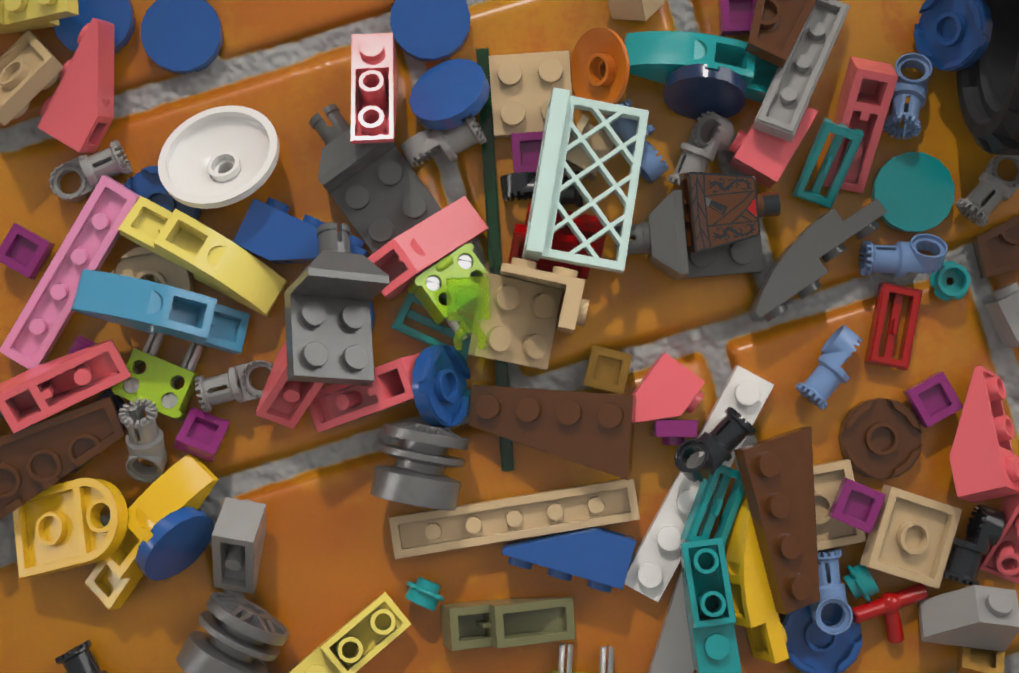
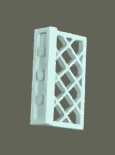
[522,87,649,273]

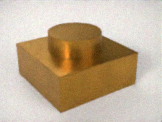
[583,345,633,394]
[956,646,1005,673]

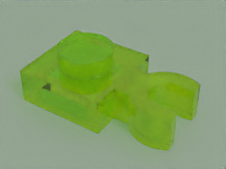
[446,276,491,351]

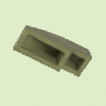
[440,596,576,651]

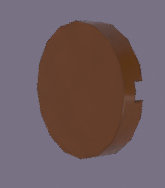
[838,398,922,480]

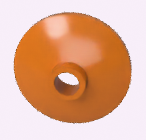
[570,27,630,104]

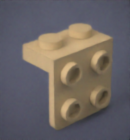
[500,258,589,334]

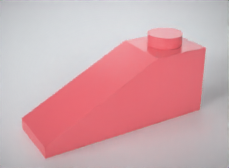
[823,56,899,194]
[0,338,131,434]
[309,353,420,433]

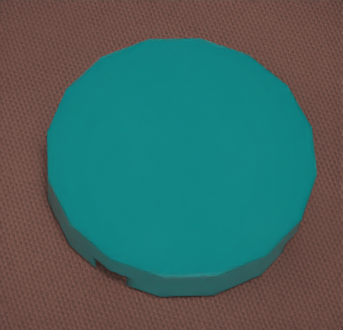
[871,152,955,233]

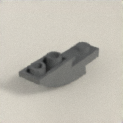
[748,199,887,322]

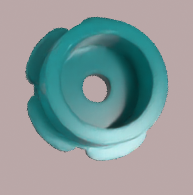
[929,261,971,301]
[843,564,880,602]
[405,576,444,611]

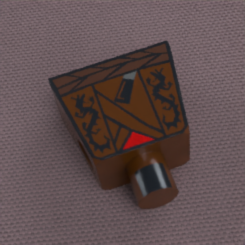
[679,172,781,253]

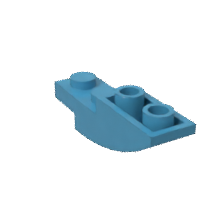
[71,269,250,355]

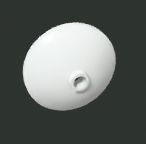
[158,105,280,209]

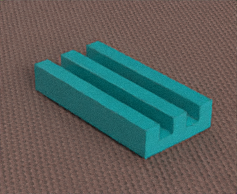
[792,117,864,209]
[391,292,474,361]
[681,465,745,547]

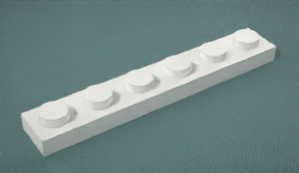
[624,365,774,602]

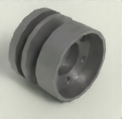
[370,421,469,510]
[176,592,290,673]

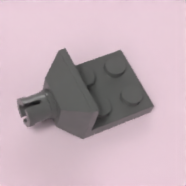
[309,104,442,253]
[614,190,764,280]
[284,222,390,386]

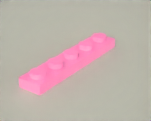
[0,175,140,370]

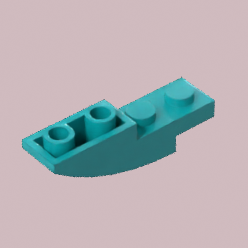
[624,31,778,103]
[680,537,742,673]

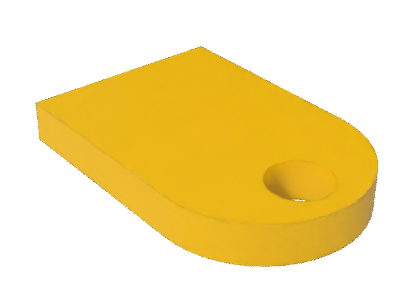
[13,478,128,579]

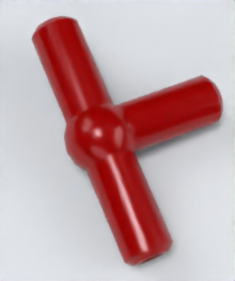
[851,583,928,644]

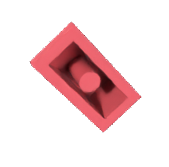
[728,107,819,188]
[256,341,324,429]
[631,353,705,423]

